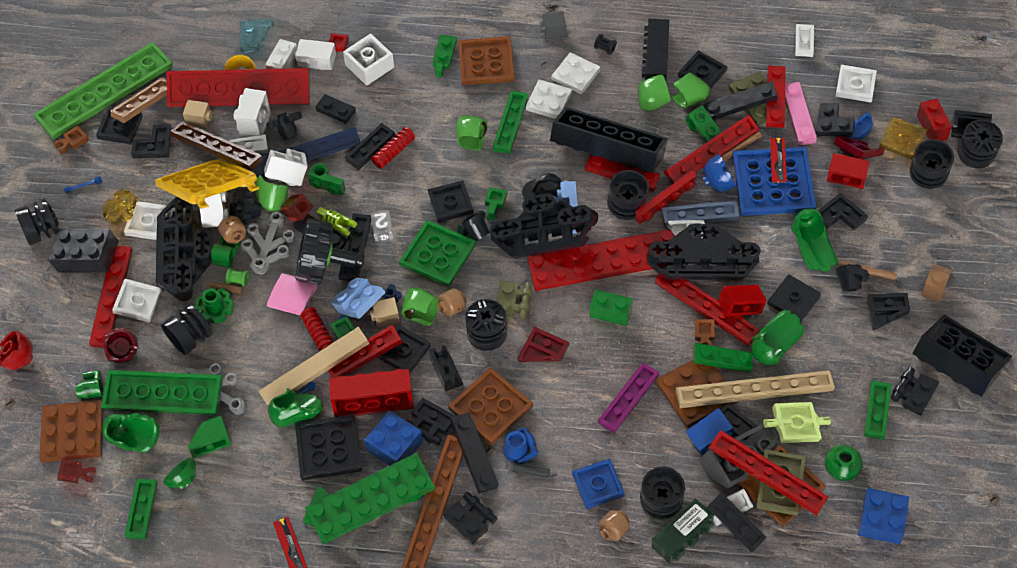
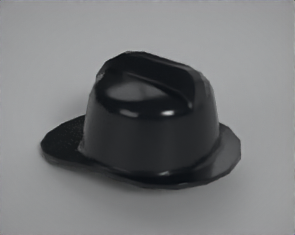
[522,173,562,199]

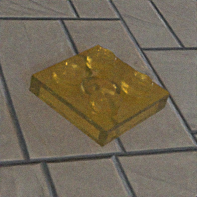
[879,117,928,160]

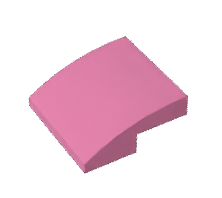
[267,273,317,315]

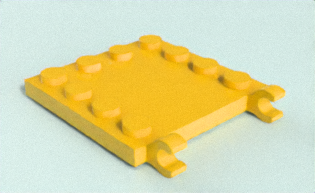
[155,158,259,209]

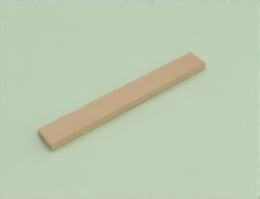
[675,370,835,408]

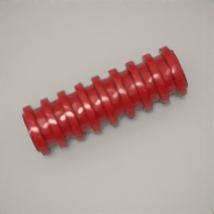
[371,127,415,169]
[300,307,334,352]

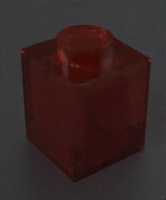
[280,193,314,222]

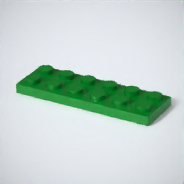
[101,370,223,415]
[305,453,435,544]

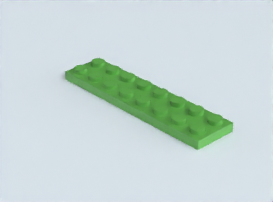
[33,42,173,140]

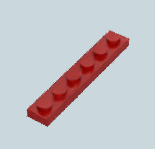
[664,115,759,184]
[89,246,133,348]
[655,274,760,346]
[709,430,828,516]

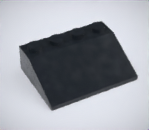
[912,314,1012,397]

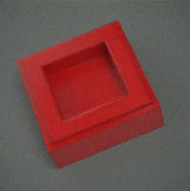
[329,33,349,52]

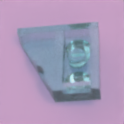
[240,19,274,53]

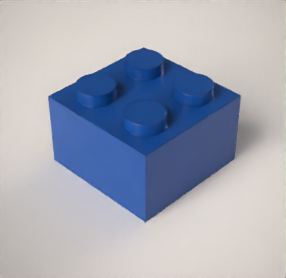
[364,411,423,466]
[858,488,909,544]

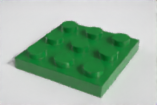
[399,220,476,287]

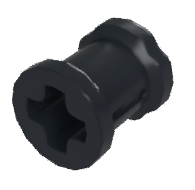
[594,34,617,55]

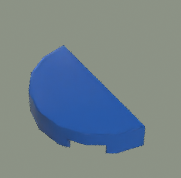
[849,112,873,139]

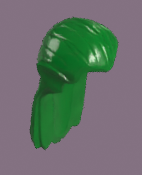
[791,208,838,272]
[751,310,804,365]

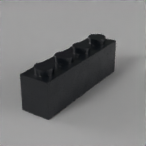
[642,19,669,81]

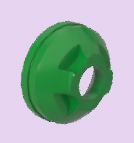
[825,445,863,481]
[163,457,196,489]

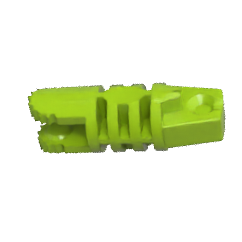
[316,207,357,236]

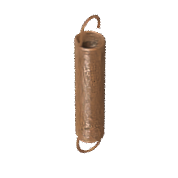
[201,282,249,295]

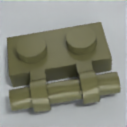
[496,280,533,319]

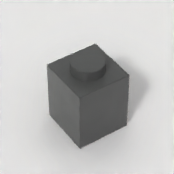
[540,11,566,39]

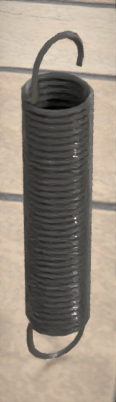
[506,463,557,478]

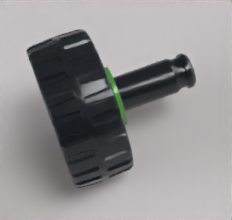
[295,218,364,284]

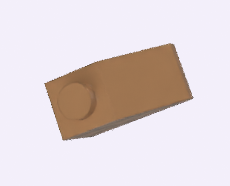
[921,264,952,302]

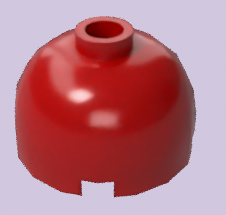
[0,330,33,370]

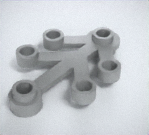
[241,211,295,275]
[182,363,246,419]

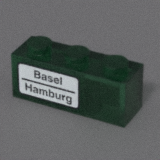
[651,499,714,564]

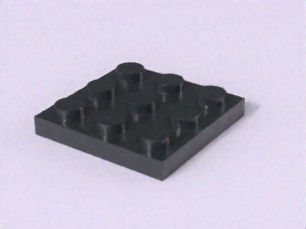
[295,414,362,481]

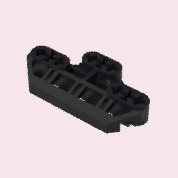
[490,194,599,259]
[156,197,212,301]
[646,224,761,280]

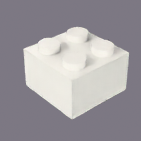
[343,34,394,86]
[234,88,271,138]

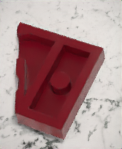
[834,136,885,160]
[517,326,570,362]

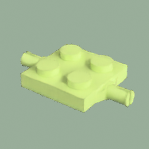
[763,402,831,443]

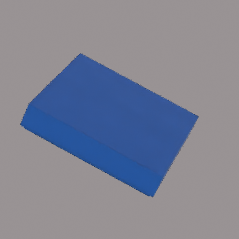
[572,459,625,509]

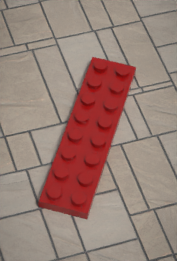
[166,68,310,107]
[527,229,676,291]

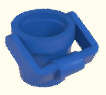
[503,427,538,464]

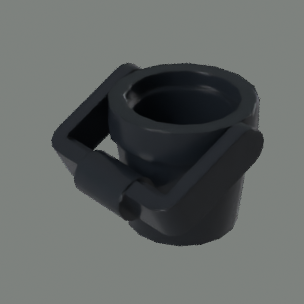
[457,210,490,241]
[836,264,869,292]

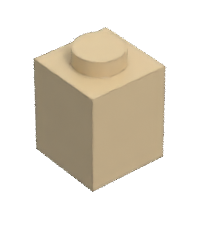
[183,100,213,128]
[370,297,400,328]

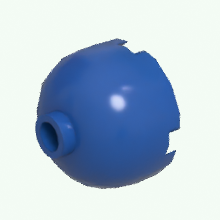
[702,154,736,192]

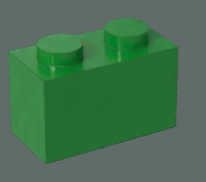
[590,289,633,326]

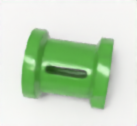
[226,267,249,287]

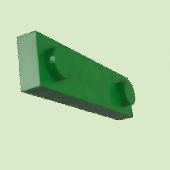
[492,91,528,154]

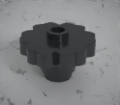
[266,111,303,140]
[229,188,262,225]

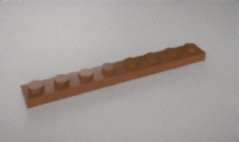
[402,435,463,568]

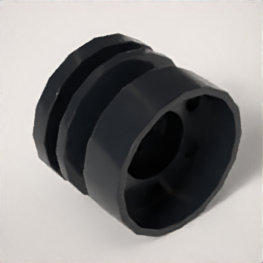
[958,120,1003,169]
[909,139,954,189]
[607,170,649,220]
[14,198,59,246]
[465,299,507,351]
[160,303,212,355]
[640,466,685,520]

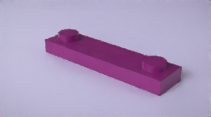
[598,363,659,434]

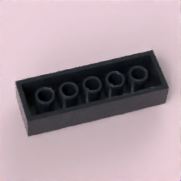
[550,106,668,173]

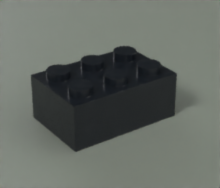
[48,228,119,273]

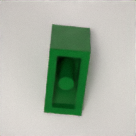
[188,416,231,458]

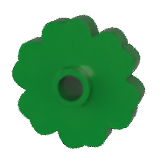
[194,288,234,324]

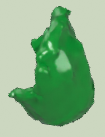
[268,388,324,427]
[102,413,160,453]

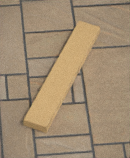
[259,327,369,406]

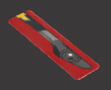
[770,138,787,182]
[273,517,307,568]

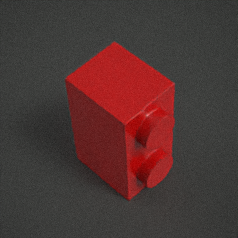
[917,98,952,141]
[827,153,870,189]
[718,284,767,316]

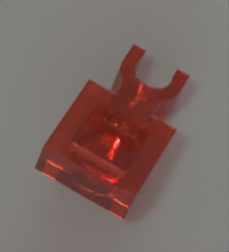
[57,459,96,484]

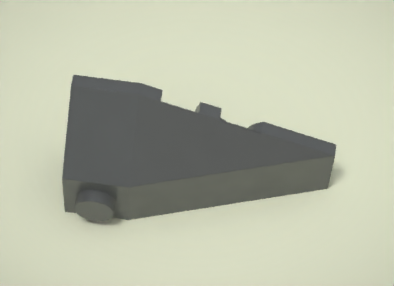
[699,424,780,488]

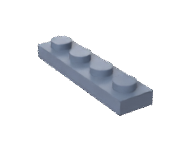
[662,201,739,227]

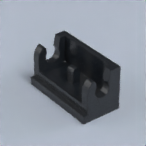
[951,110,992,138]
[429,345,463,392]

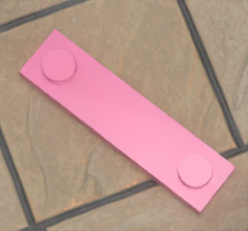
[785,82,817,145]

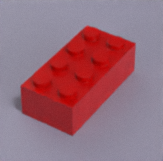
[329,369,414,417]

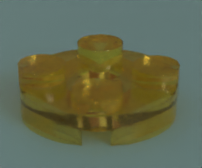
[102,189,138,224]

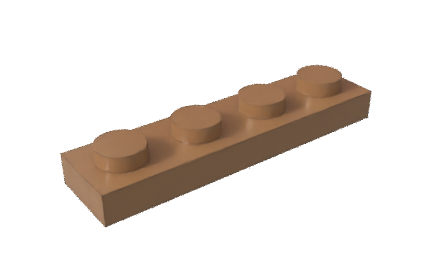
[110,78,167,123]

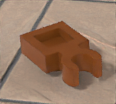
[54,126,89,155]
[695,319,715,346]

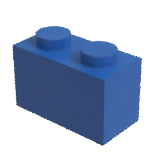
[685,408,735,455]

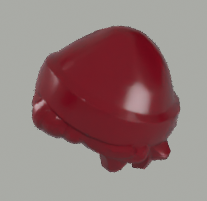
[103,328,138,363]

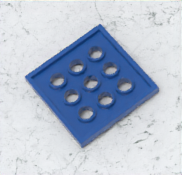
[732,147,816,216]

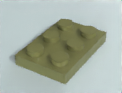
[729,71,788,126]
[756,450,806,516]

